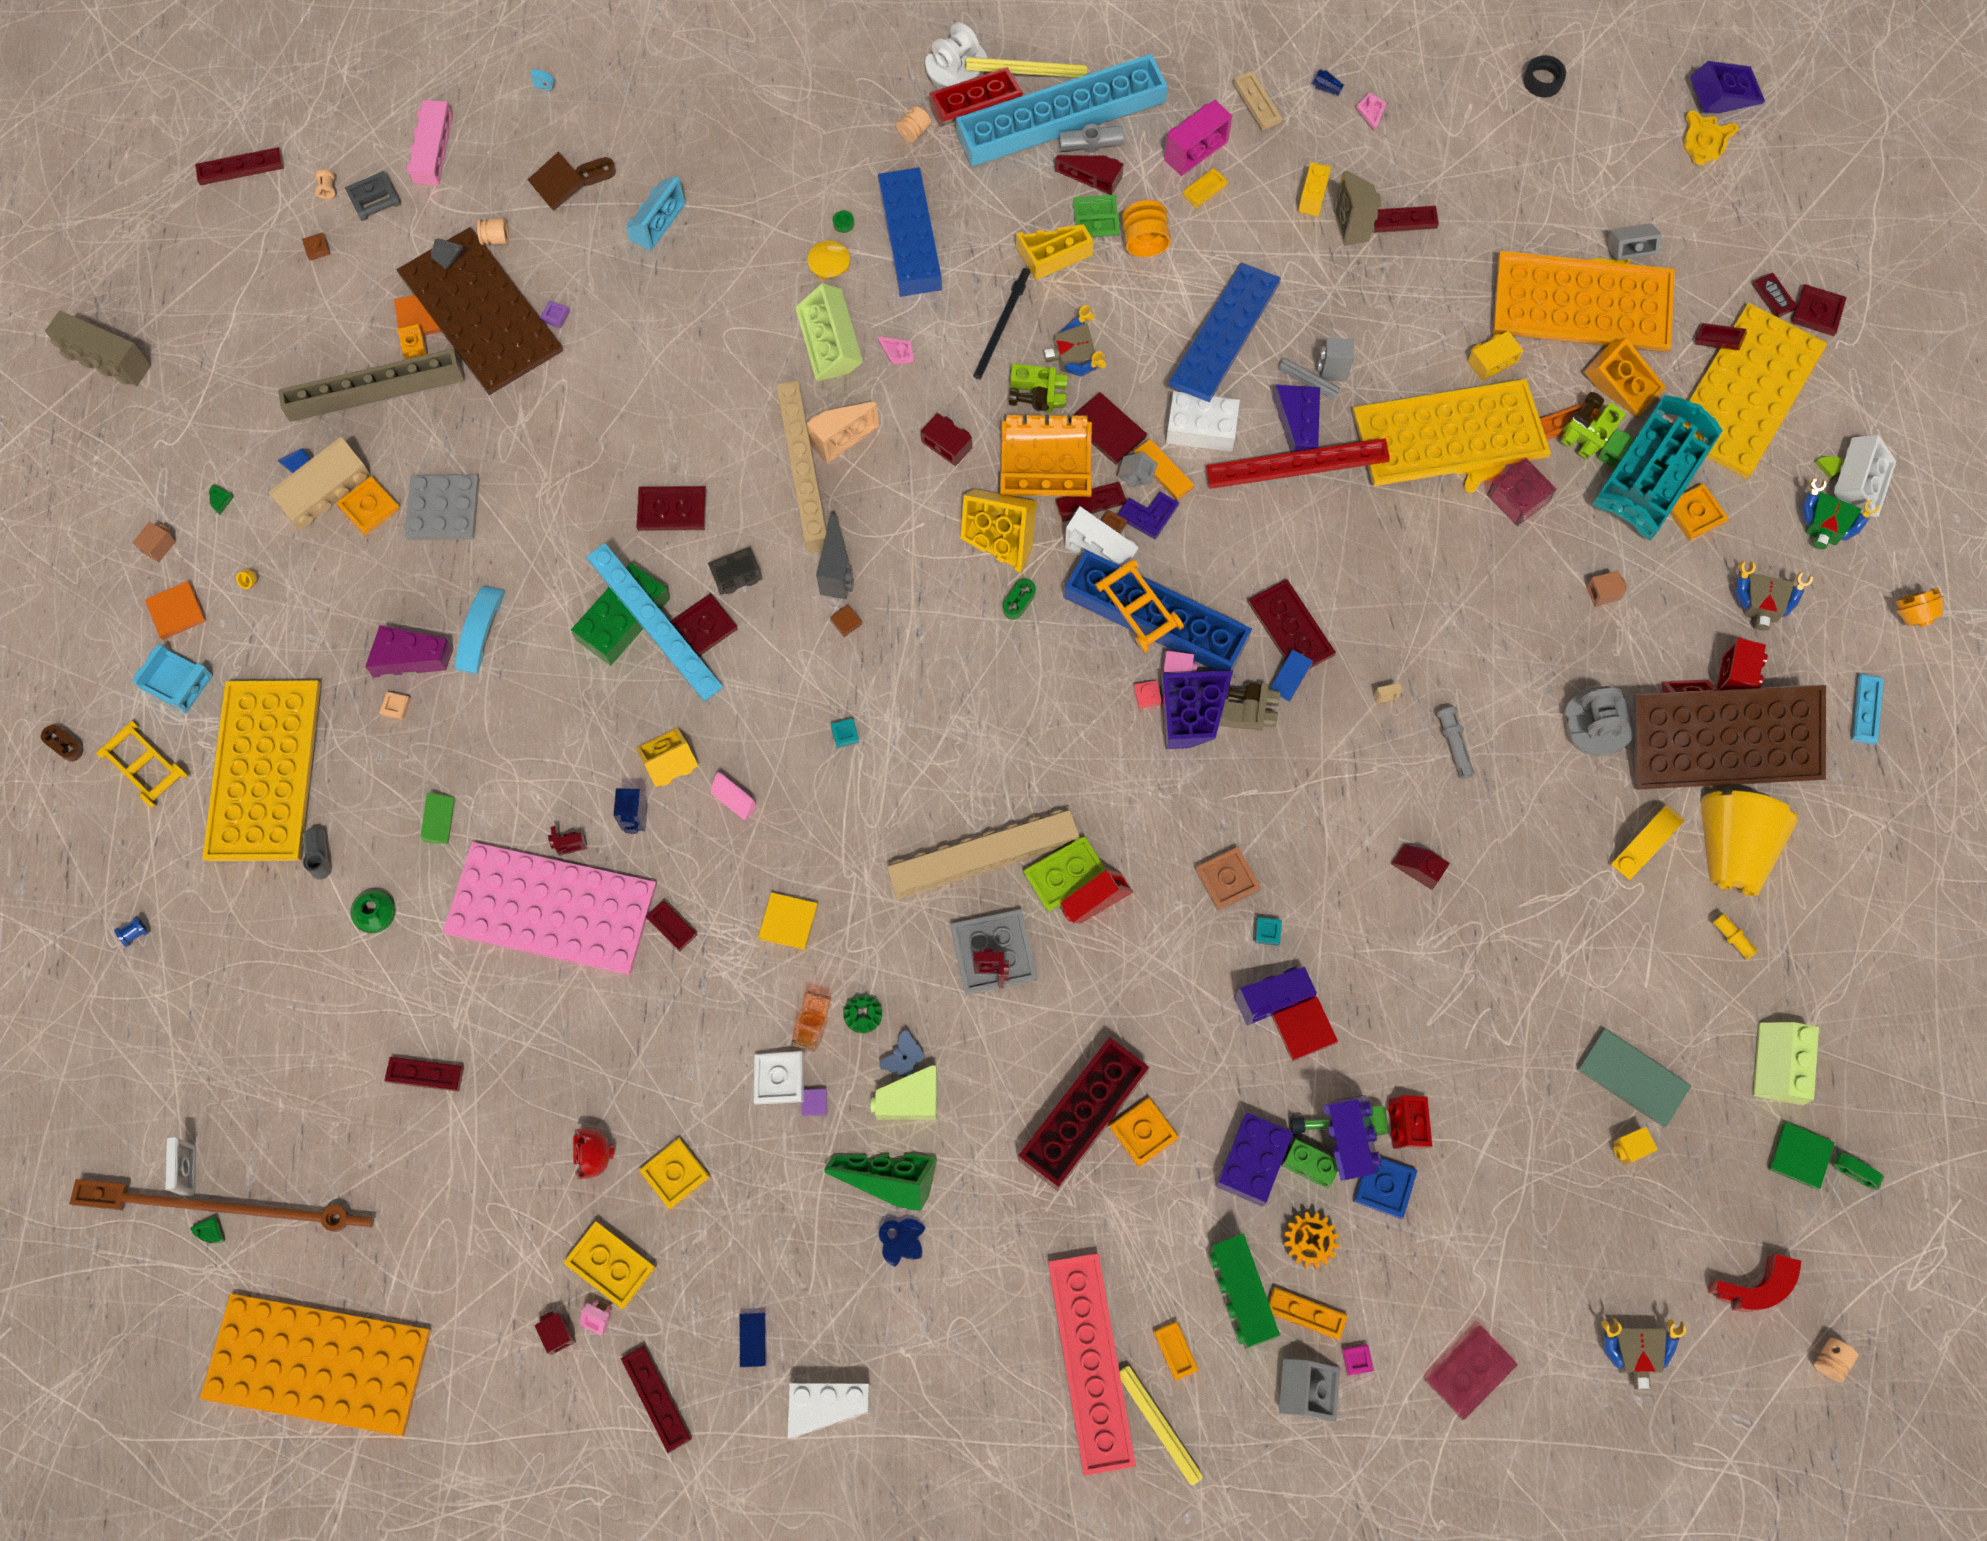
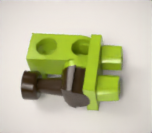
[1009,363,1068,413]
[1561,392,1627,459]

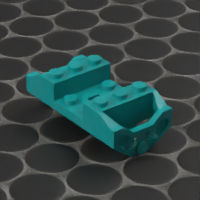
[1592,395,1723,541]

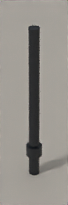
[973,268,1031,380]

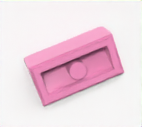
[711,772,756,820]

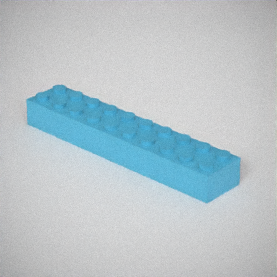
[956,54,1168,167]

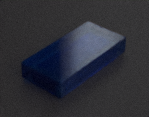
[739,1313,767,1368]

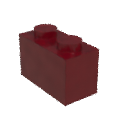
[921,413,972,467]

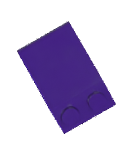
[1690,61,1765,114]

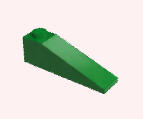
[824,1153,937,1211]

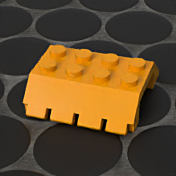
[1000,414,1092,497]

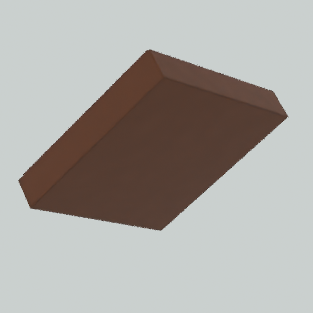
[527,151,585,211]

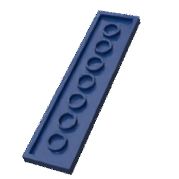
[1169,262,1281,402]

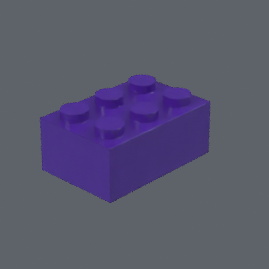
[1216,1112,1293,1207]

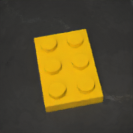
[563,1221,656,1310]

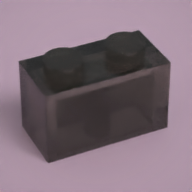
[708,547,763,595]

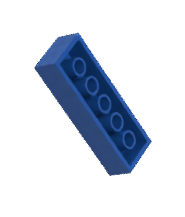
[878,167,942,297]

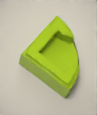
[1815,456,1845,479]

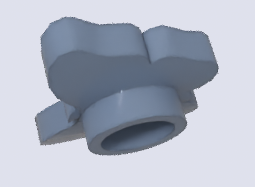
[879,1030,925,1077]

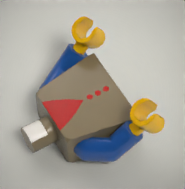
[1044,305,1106,377]
[1735,561,1813,631]
[1601,1318,1686,1389]

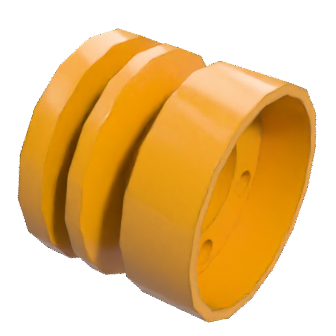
[1122,200,1171,258]

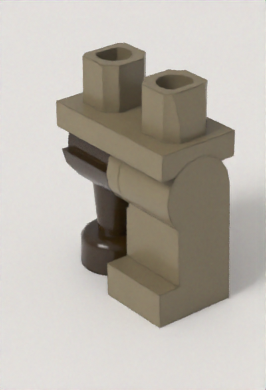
[1219,683,1281,731]

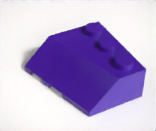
[1161,670,1233,749]
[1323,1095,1382,1181]

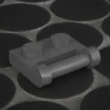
[344,171,400,221]

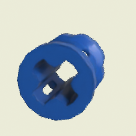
[114,916,149,947]

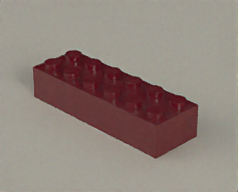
[1018,1037,1150,1192]

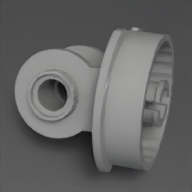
[1565,686,1634,756]

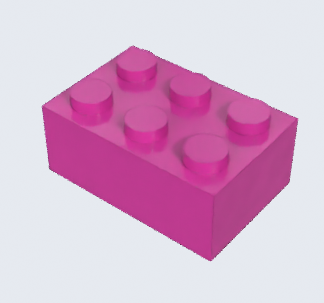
[1164,100,1232,176]

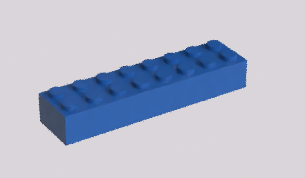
[1064,550,1252,671]

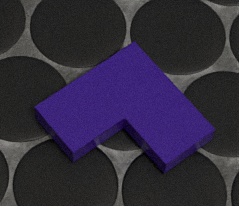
[1118,492,1179,540]

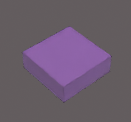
[540,301,570,329]
[801,1089,827,1116]

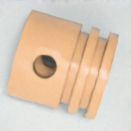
[896,106,931,143]
[477,218,509,245]
[1814,1338,1859,1383]

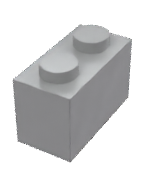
[1608,223,1662,261]
[1317,338,1354,381]

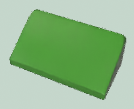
[420,793,455,844]

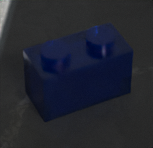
[613,788,648,834]

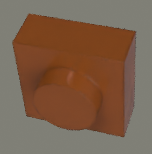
[302,233,331,261]

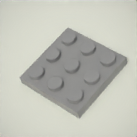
[405,475,480,540]
[950,909,1037,996]

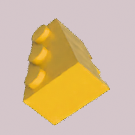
[1016,224,1094,281]

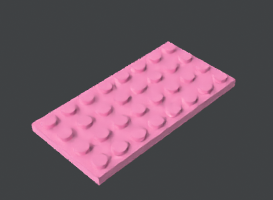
[443,842,657,975]

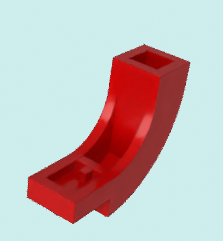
[1708,1254,1802,1312]

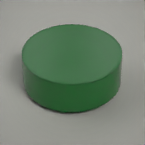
[833,210,854,233]

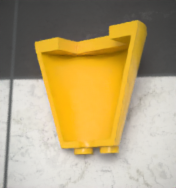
[1700,791,1798,896]

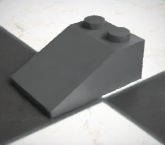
[816,514,854,599]

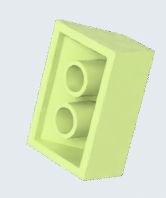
[1753,1022,1819,1105]

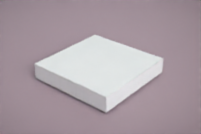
[754,1051,805,1105]
[166,1137,196,1197]

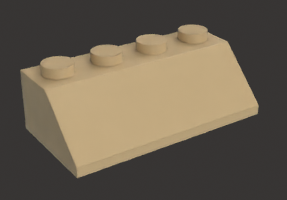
[268,437,370,531]

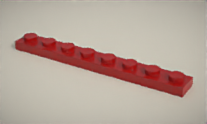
[1206,438,1390,489]

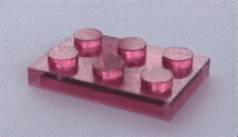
[1425,1325,1518,1420]

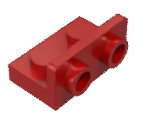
[1388,1095,1433,1149]

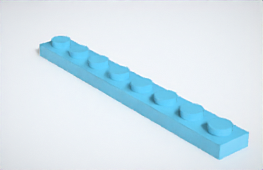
[586,543,723,702]

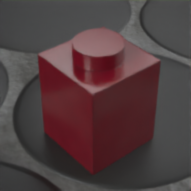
[534,1311,576,1355]

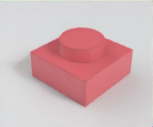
[1134,680,1162,709]

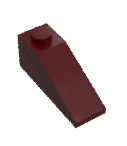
[1055,155,1124,195]

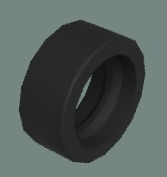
[1523,55,1566,98]

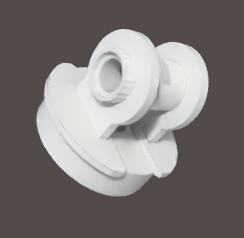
[925,22,987,89]

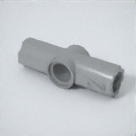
[1059,124,1124,153]

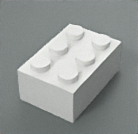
[1166,391,1240,452]

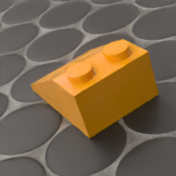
[1584,338,1666,418]

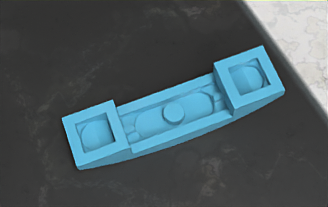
[455,586,505,674]

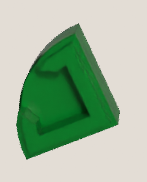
[209,484,233,515]
[190,1217,225,1243]

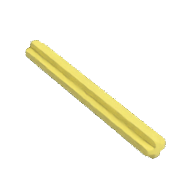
[1119,1366,1203,1485]

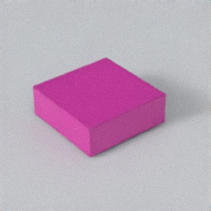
[1341,1345,1374,1376]

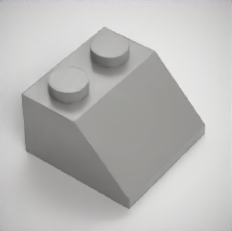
[1279,1359,1340,1422]

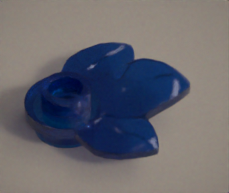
[878,1218,925,1267]

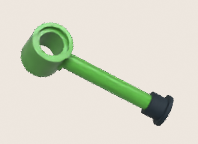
[1290,1106,1389,1136]

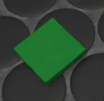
[1768,1122,1835,1190]

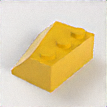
[960,489,1037,573]

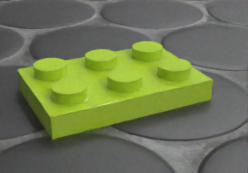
[1023,836,1106,913]

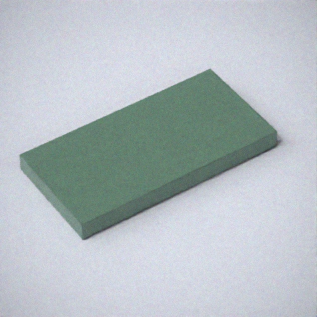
[1578,1029,1691,1128]

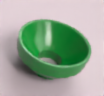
[350,890,396,933]

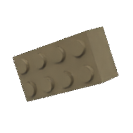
[45,310,151,387]

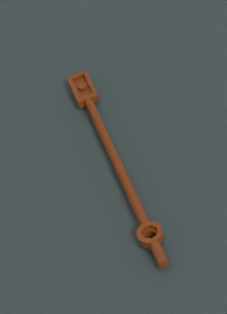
[69,1179,374,1232]

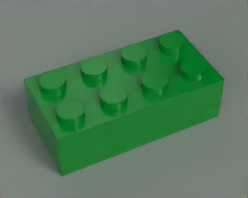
[571,563,670,666]

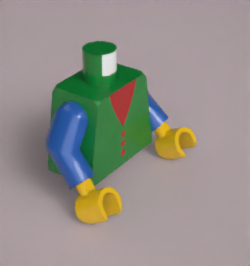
[1801,477,1880,550]

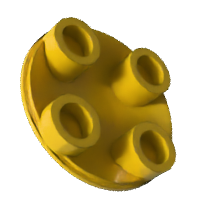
[807,240,850,280]

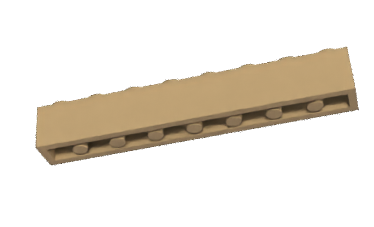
[776,380,826,554]
[887,810,1079,900]

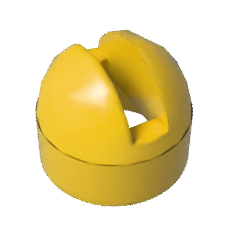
[236,569,257,589]

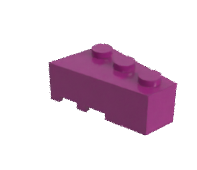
[365,625,453,678]

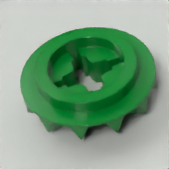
[843,994,883,1033]

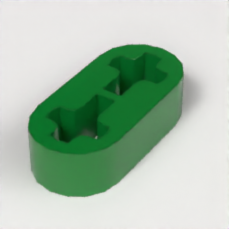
[1003,579,1036,620]
[1833,1153,1884,1190]

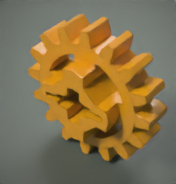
[1283,1212,1340,1269]

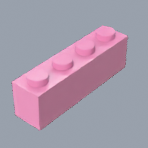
[407,100,453,185]

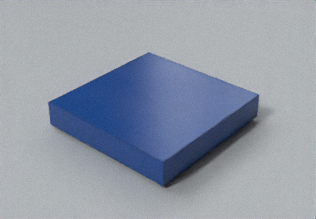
[1354,1157,1418,1219]

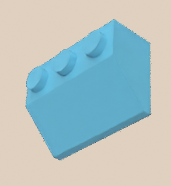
[626,176,686,251]

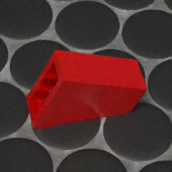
[1060,870,1133,924]

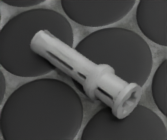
[1437,707,1475,779]

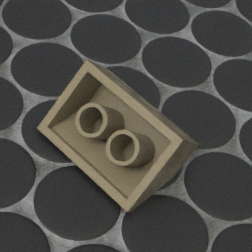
[1333,171,1381,246]

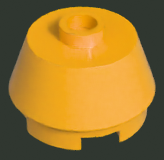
[1895,587,1944,627]

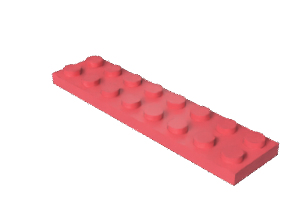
[1048,1253,1136,1476]

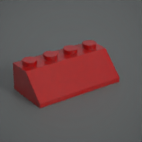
[929,67,1023,126]

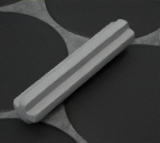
[1279,358,1340,399]

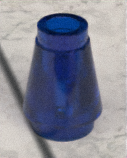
[1312,69,1345,96]

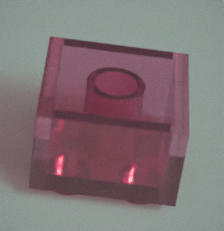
[1487,458,1557,527]

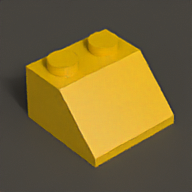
[635,727,698,787]

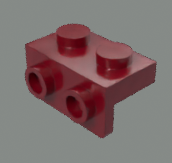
[974,948,1009,988]

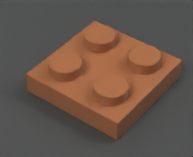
[1195,847,1261,911]

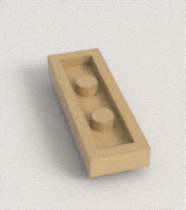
[1233,71,1282,131]

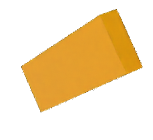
[1133,439,1194,501]
[1269,1287,1348,1341]

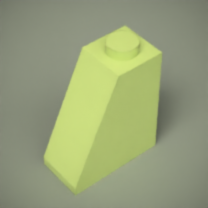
[871,1066,937,1120]

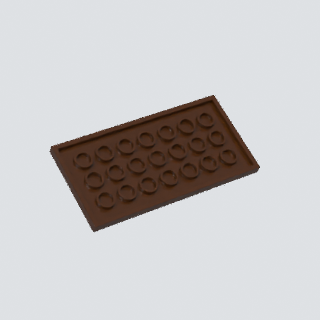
[396,227,563,395]
[1633,684,1826,790]

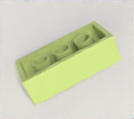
[795,283,863,381]

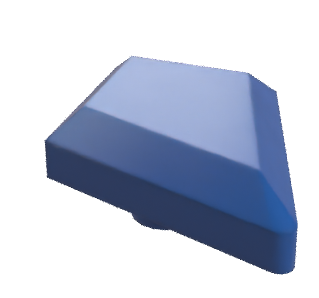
[278,448,311,473]

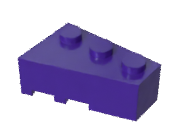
[1273,384,1320,452]
[1235,966,1317,1026]

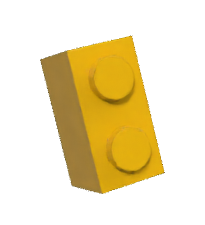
[1298,162,1332,217]
[1468,331,1524,381]

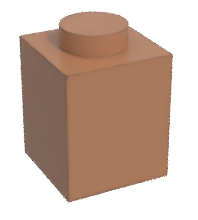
[132,521,176,563]
[1586,571,1627,607]

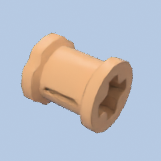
[315,170,335,199]

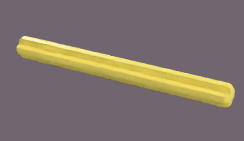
[965,57,1088,77]

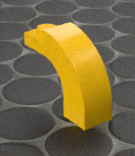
[1611,804,1686,880]

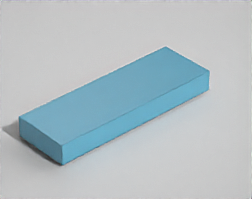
[1851,674,1884,745]

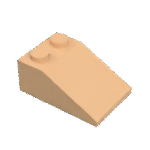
[807,401,879,464]

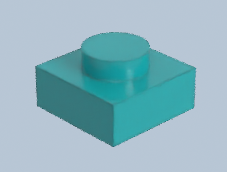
[830,718,859,748]
[1255,917,1282,946]

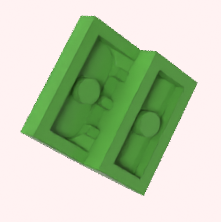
[1073,195,1120,237]

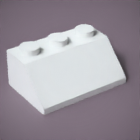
[1834,435,1897,517]

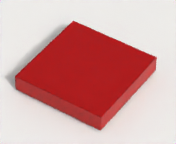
[1272,997,1338,1062]

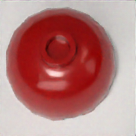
[573,1128,614,1179]

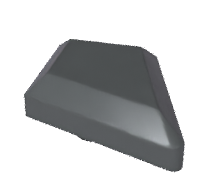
[430,238,463,269]

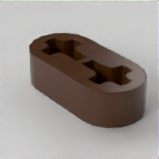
[576,157,616,186]
[41,725,83,762]

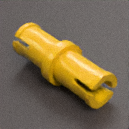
[1712,913,1758,960]

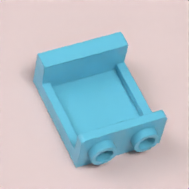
[132,644,213,713]

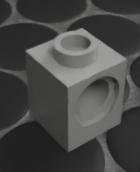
[1118,452,1157,487]

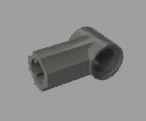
[302,828,332,880]

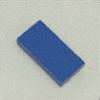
[1270,650,1313,702]

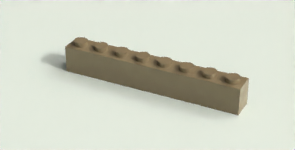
[278,348,464,422]

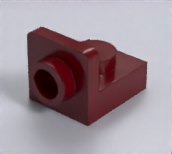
[548,826,587,856]

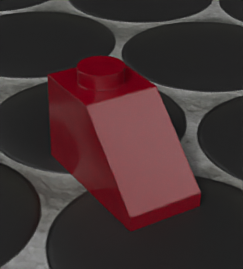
[1391,844,1450,890]

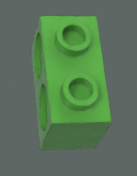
[1281,1139,1338,1189]

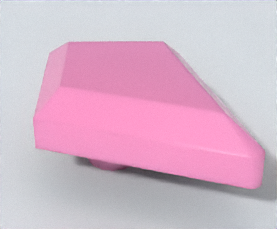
[1356,92,1386,130]
[878,337,914,365]

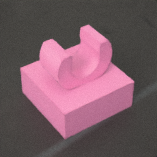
[580,1300,612,1336]

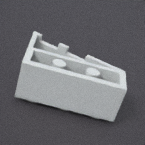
[1065,506,1139,567]
[787,1383,870,1440]

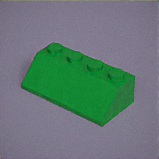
[1208,1233,1280,1349]

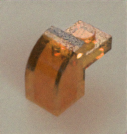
[791,991,832,1052]

